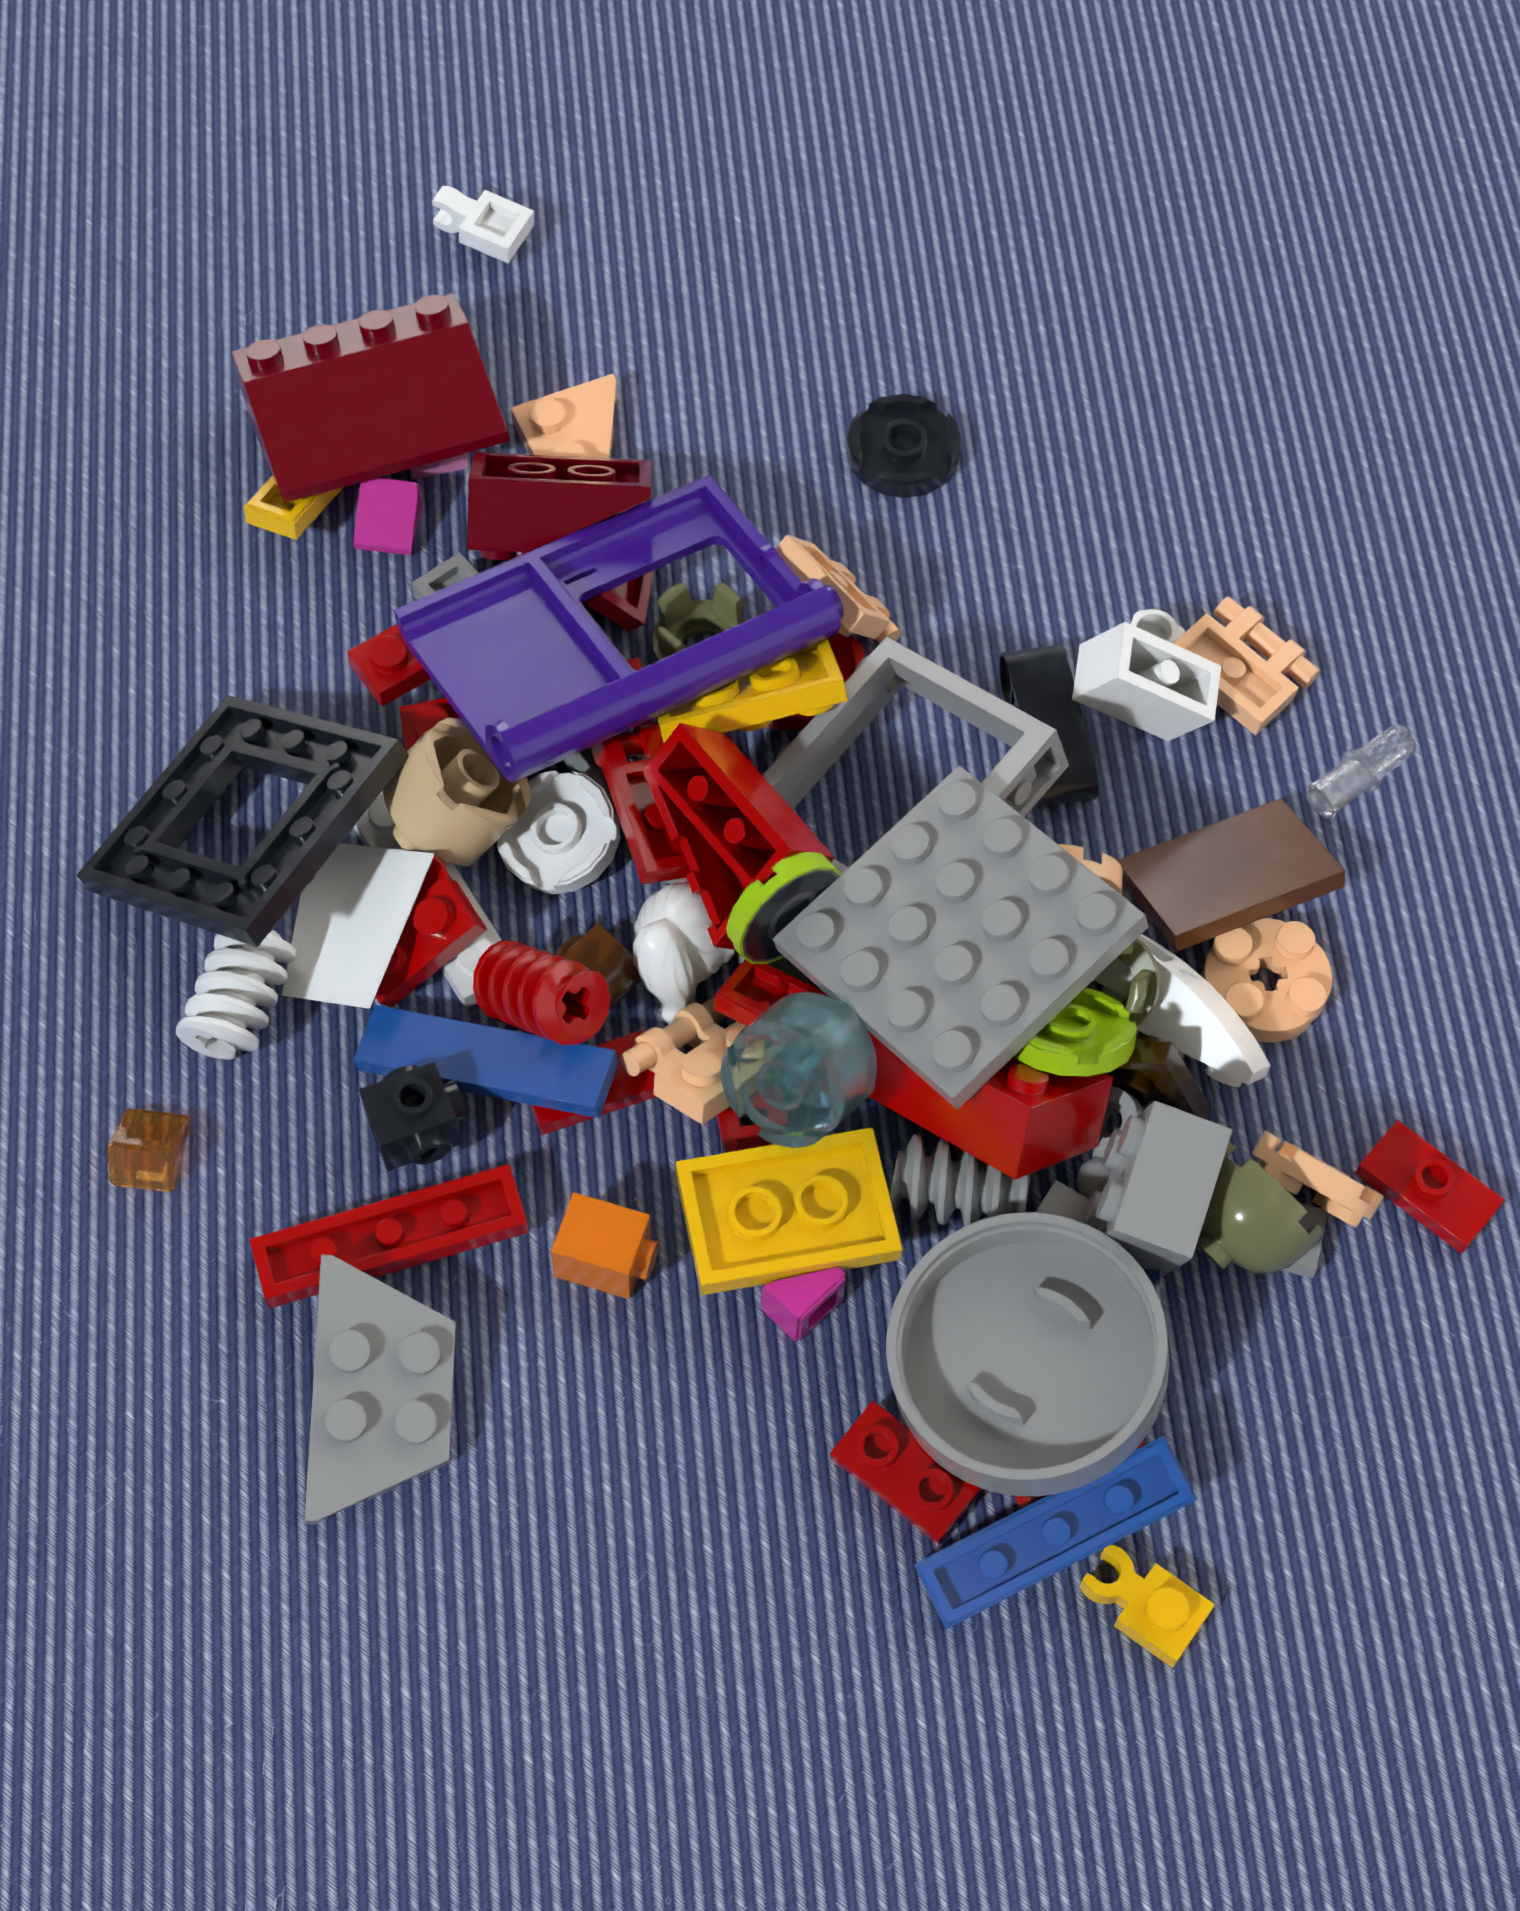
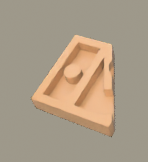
[511,374,617,458]

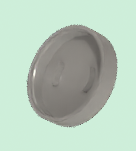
[886,1212,1169,1496]

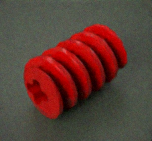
[473,940,610,1045]

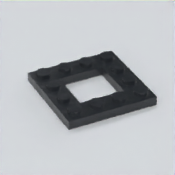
[76,695,409,947]

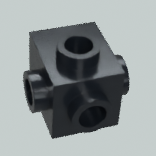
[359,1062,467,1172]

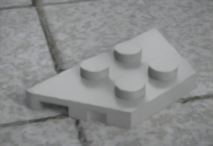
[305,1255,456,1525]

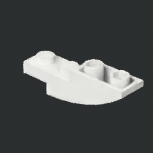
[1094,934,1271,1087]

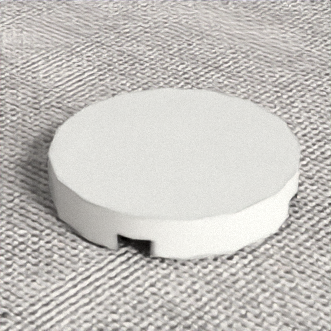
[497,771,621,894]

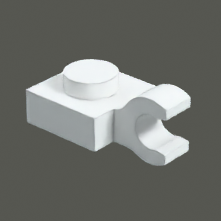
[432,186,534,263]

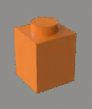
[551,1192,659,1300]

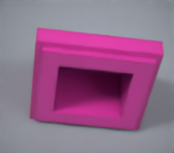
[353,478,423,556]
[761,1267,846,1342]

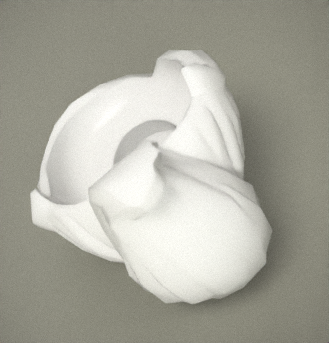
[633,878,734,1024]

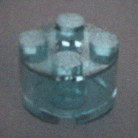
[721,992,877,1148]

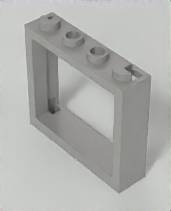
[762,636,1069,874]

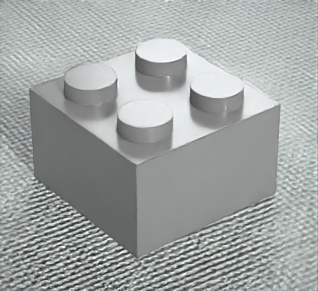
[1082,1101,1233,1278]

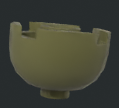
[1197,1142,1324,1274]

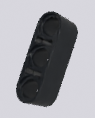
[999,644,1099,809]

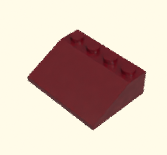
[232,293,510,504]

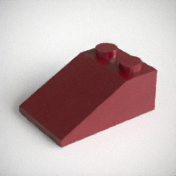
[467,452,652,560]

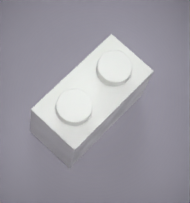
[1072,622,1221,741]

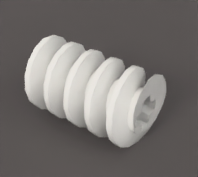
[176,930,297,1060]

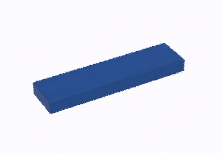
[353,1005,619,1118]
[913,1436,1198,1630]

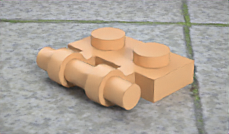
[775,535,901,643]
[1173,596,1321,736]
[621,998,791,1125]

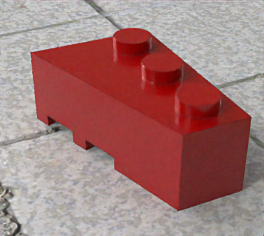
[643,723,835,950]
[865,1039,1114,1180]

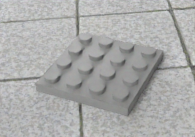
[773,765,1148,1110]

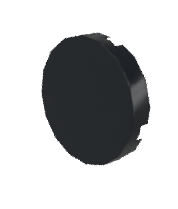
[846,394,962,498]

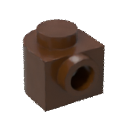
[555,923,641,1010]

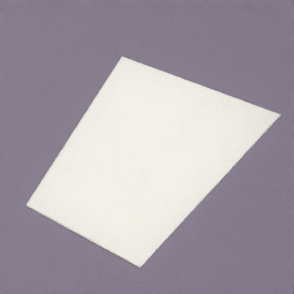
[282,844,435,1009]

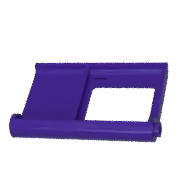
[394,474,844,783]

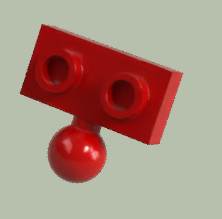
[829,1400,982,1545]

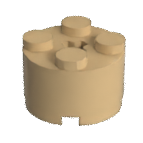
[383,718,530,866]

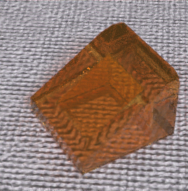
[108,1108,190,1192]

